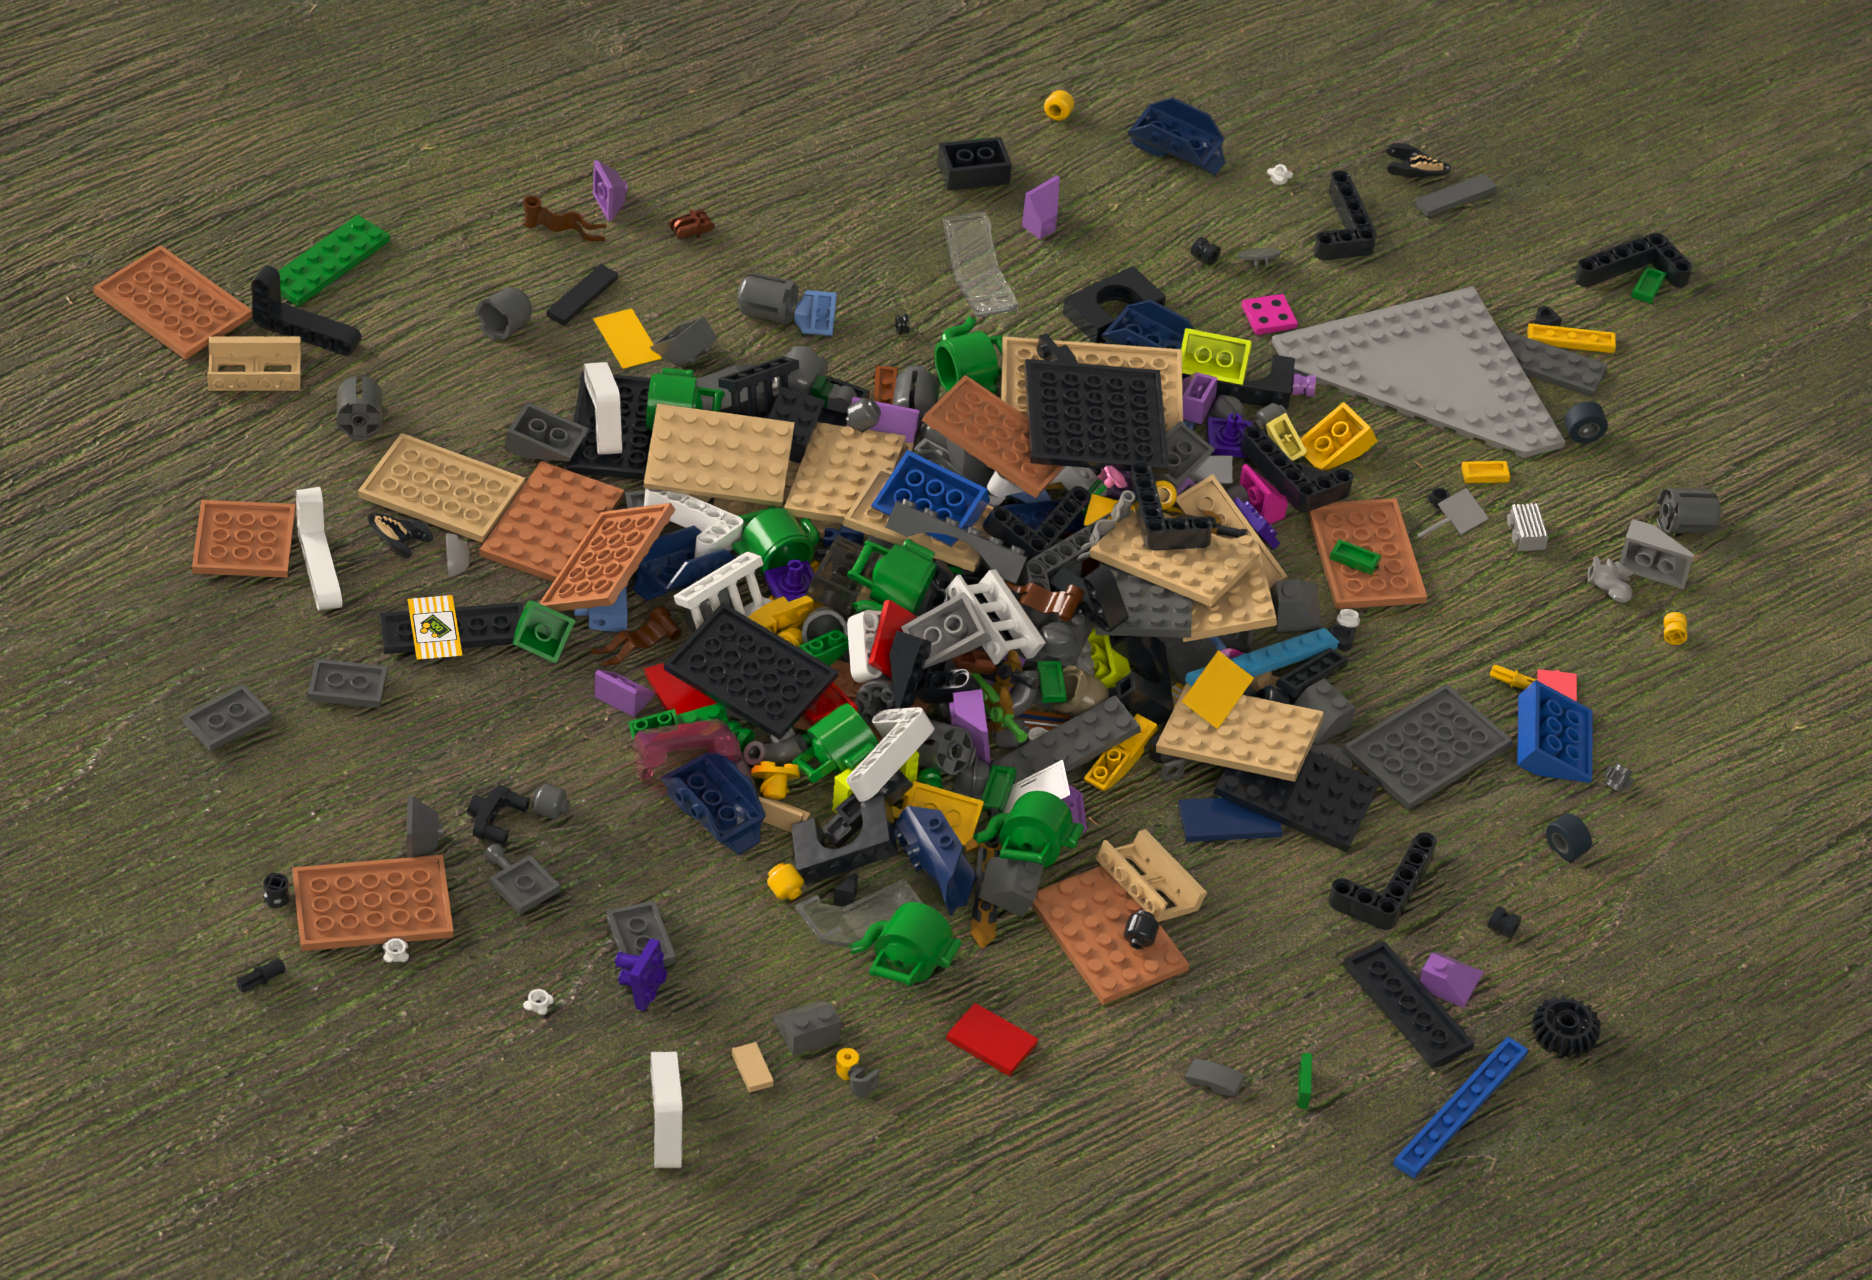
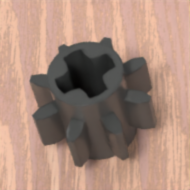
[1604,763,1634,792]

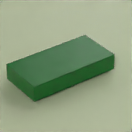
[1631,266,1666,304]
[1329,539,1382,575]
[1036,661,1067,703]
[981,765,1017,813]
[1298,1053,1312,1109]

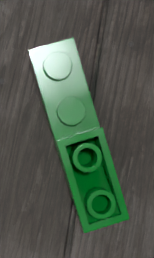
[799,629,849,666]
[628,703,729,745]

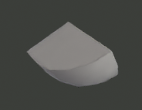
[446,533,470,577]

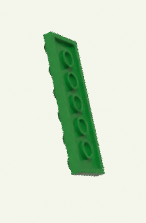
[278,215,390,307]

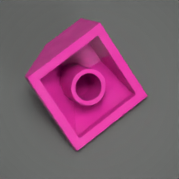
[1239,464,1288,524]

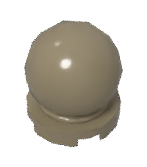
[1052,666,1109,718]

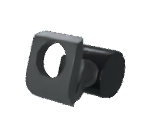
[1149,734,1186,781]

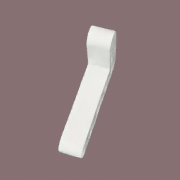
[584,362,622,455]
[987,466,1108,497]
[296,487,342,611]
[644,488,743,559]
[847,610,919,683]
[846,707,934,802]
[651,1052,682,1168]

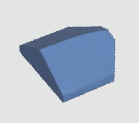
[794,290,837,336]

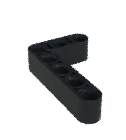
[1314,170,1377,260]
[1575,233,1692,288]
[251,265,362,356]
[1241,426,1354,512]
[1130,462,1213,550]
[982,486,1090,563]
[1048,565,1129,633]
[915,591,980,703]
[1329,832,1437,930]

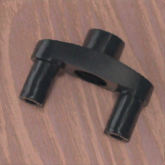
[467,785,530,846]

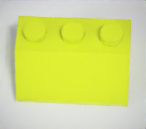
[1181,328,1252,385]
[1087,627,1131,688]

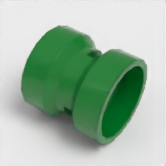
[721,720,755,752]
[917,768,943,789]

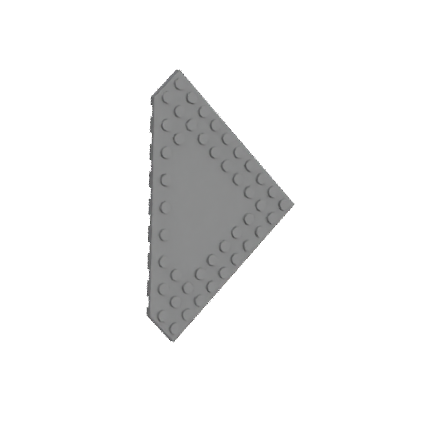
[1272,286,1565,458]

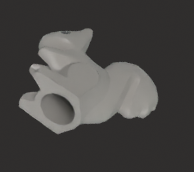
[1587,556,1634,603]

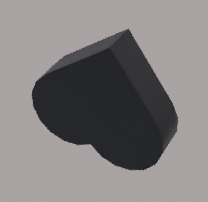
[1534,306,1562,327]
[1328,624,1356,651]

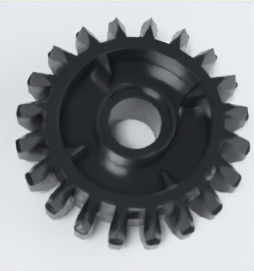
[1532,995,1601,1059]

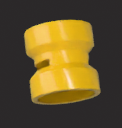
[1664,612,1688,645]

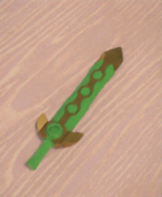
[971,673,1028,743]

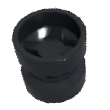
[1190,237,1221,266]
[263,873,289,908]
[1488,906,1521,939]

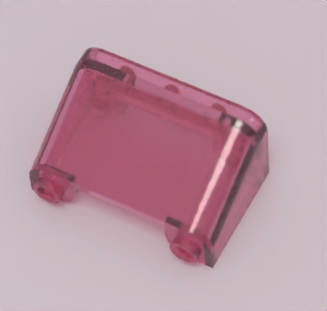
[633,719,741,781]

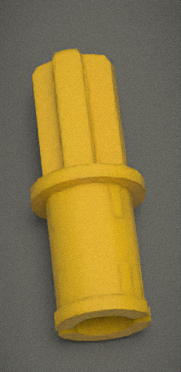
[1490,665,1537,690]

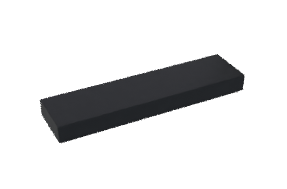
[547,264,618,326]
[1276,648,1349,698]

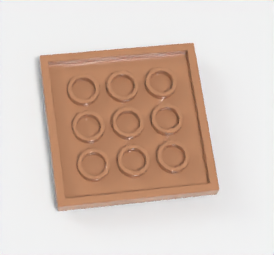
[192,500,296,578]

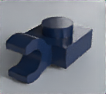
[823,525,864,547]

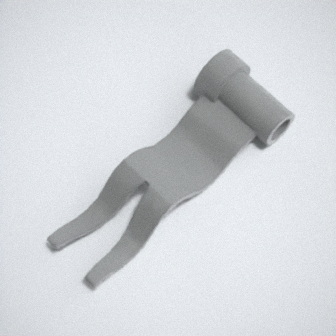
[1077,490,1135,561]

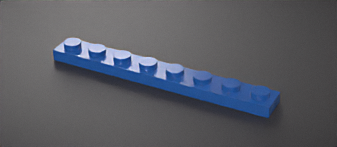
[1393,1036,1529,1179]

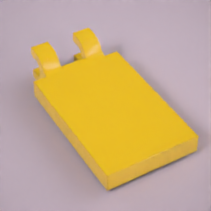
[891,781,984,848]

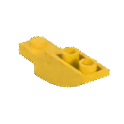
[748,595,814,634]
[1084,714,1157,792]

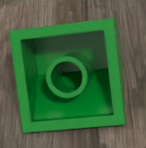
[512,600,575,664]

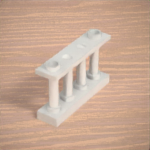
[674,552,773,629]
[945,569,1046,665]

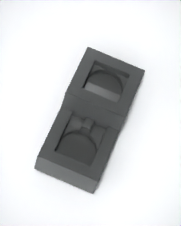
[1185,1058,1245,1096]

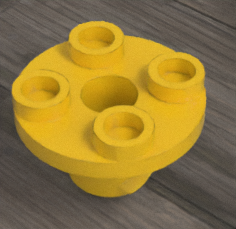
[751,761,800,800]

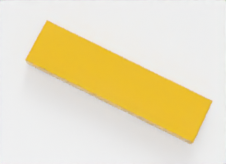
[1527,324,1616,353]

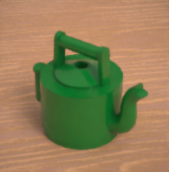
[934,316,1003,395]
[646,368,725,431]
[732,505,820,577]
[847,539,938,615]
[792,703,879,783]
[973,791,1084,868]
[848,902,962,987]

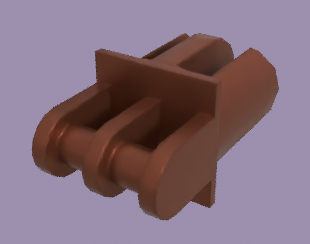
[668,209,715,240]
[952,649,996,675]

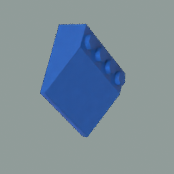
[871,450,990,547]
[1517,680,1593,783]

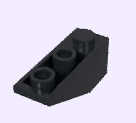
[890,631,932,709]

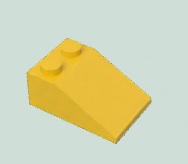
[1300,402,1378,470]

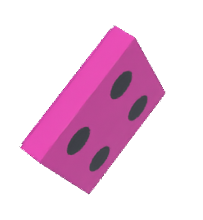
[1241,294,1298,335]

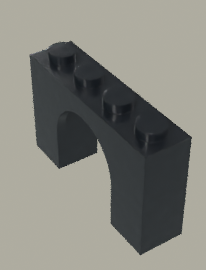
[1063,266,1166,343]
[1216,355,1295,410]
[1109,635,1174,726]
[792,795,898,884]

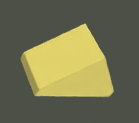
[1266,413,1307,461]

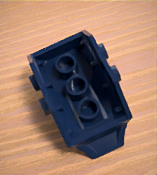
[1128,97,1226,176]
[1102,300,1195,379]
[633,525,736,601]
[659,752,766,855]
[895,806,976,916]

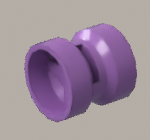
[1291,373,1316,397]

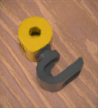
[836,1048,879,1097]

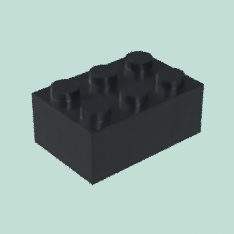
[937,137,1012,191]
[768,387,825,464]

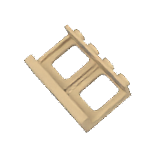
[207,337,301,391]
[1096,829,1207,922]

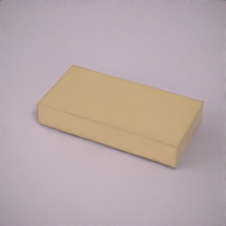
[732,1042,774,1093]

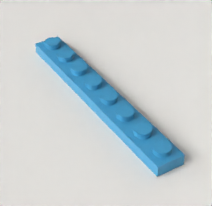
[1185,628,1339,687]

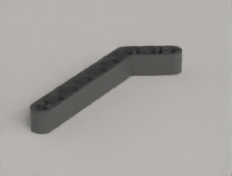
[1019,512,1111,627]

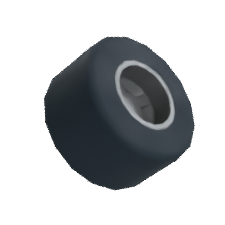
[1564,401,1608,443]
[1546,814,1592,861]

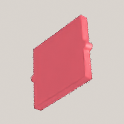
[1537,669,1577,702]

